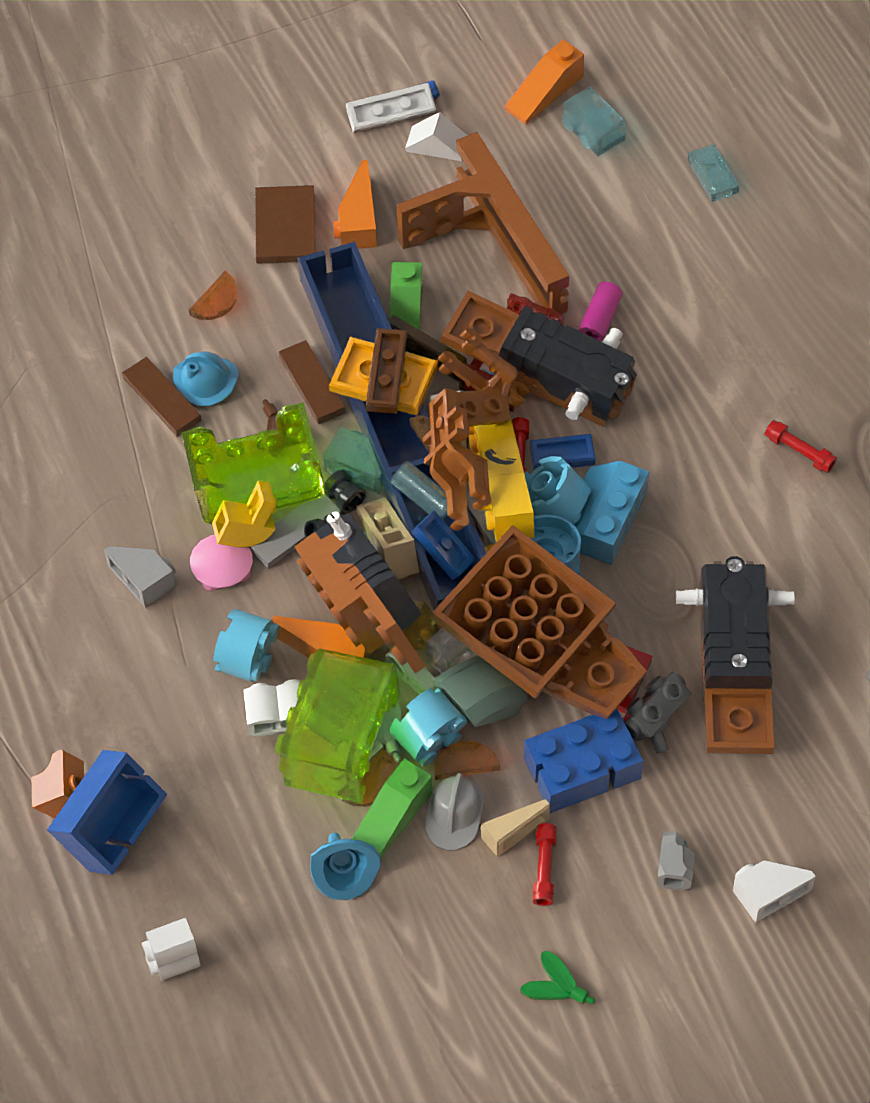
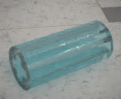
[390,461,448,520]

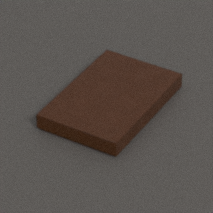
[255,185,315,264]

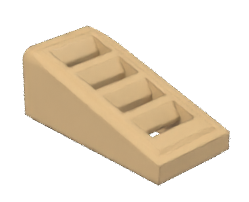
[481,799,550,856]

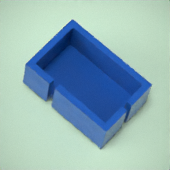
[524,709,643,813]
[47,750,167,875]

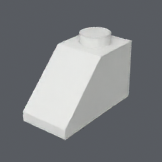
[733,860,816,923]

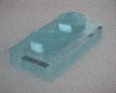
[687,144,739,202]

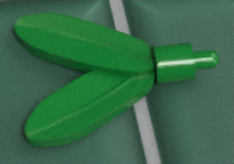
[520,951,596,1004]

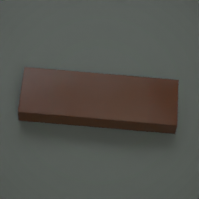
[366,328,408,414]
[279,340,346,424]
[122,357,202,437]

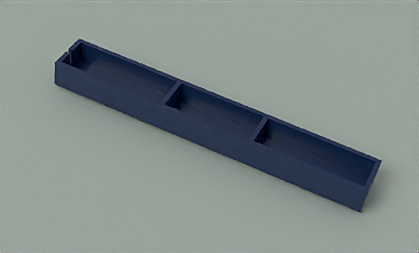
[298,242,486,610]

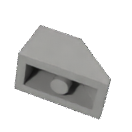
[104,546,176,608]

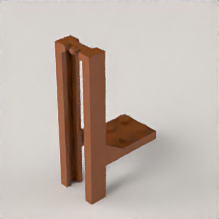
[397,132,569,319]

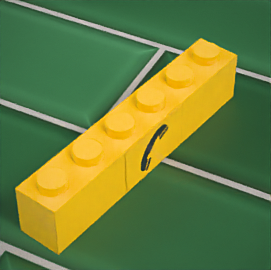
[468,417,535,542]

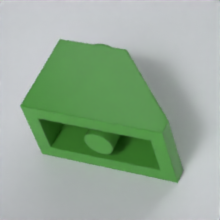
[390,262,423,330]

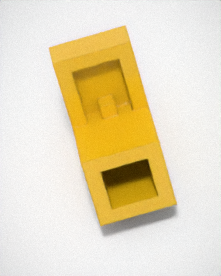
[212,480,277,548]

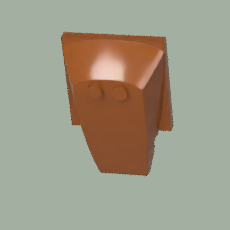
[431,525,647,719]

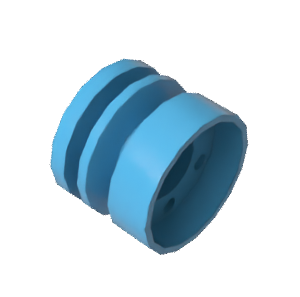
[530,514,581,575]

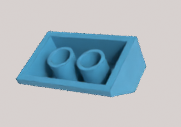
[574,461,649,565]

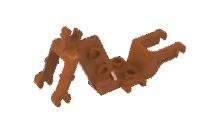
[423,328,530,531]

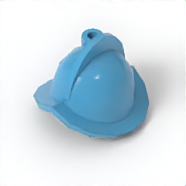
[173,351,239,406]
[310,833,380,901]

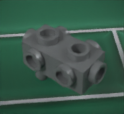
[622,672,692,754]

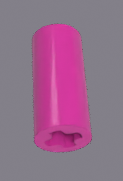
[578,281,623,342]

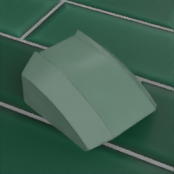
[433,655,528,727]

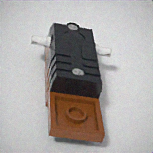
[440,291,637,427]
[676,556,794,754]

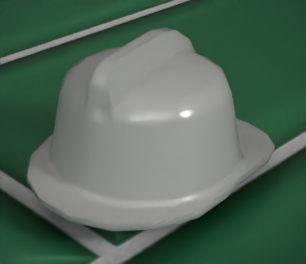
[426,773,484,850]

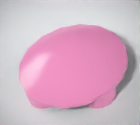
[190,535,253,591]

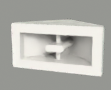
[405,112,467,161]

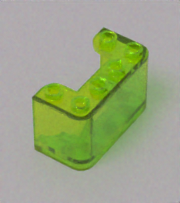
[181,402,325,524]
[276,648,400,803]

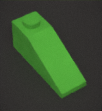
[352,758,432,860]

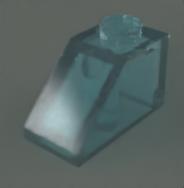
[323,427,382,495]

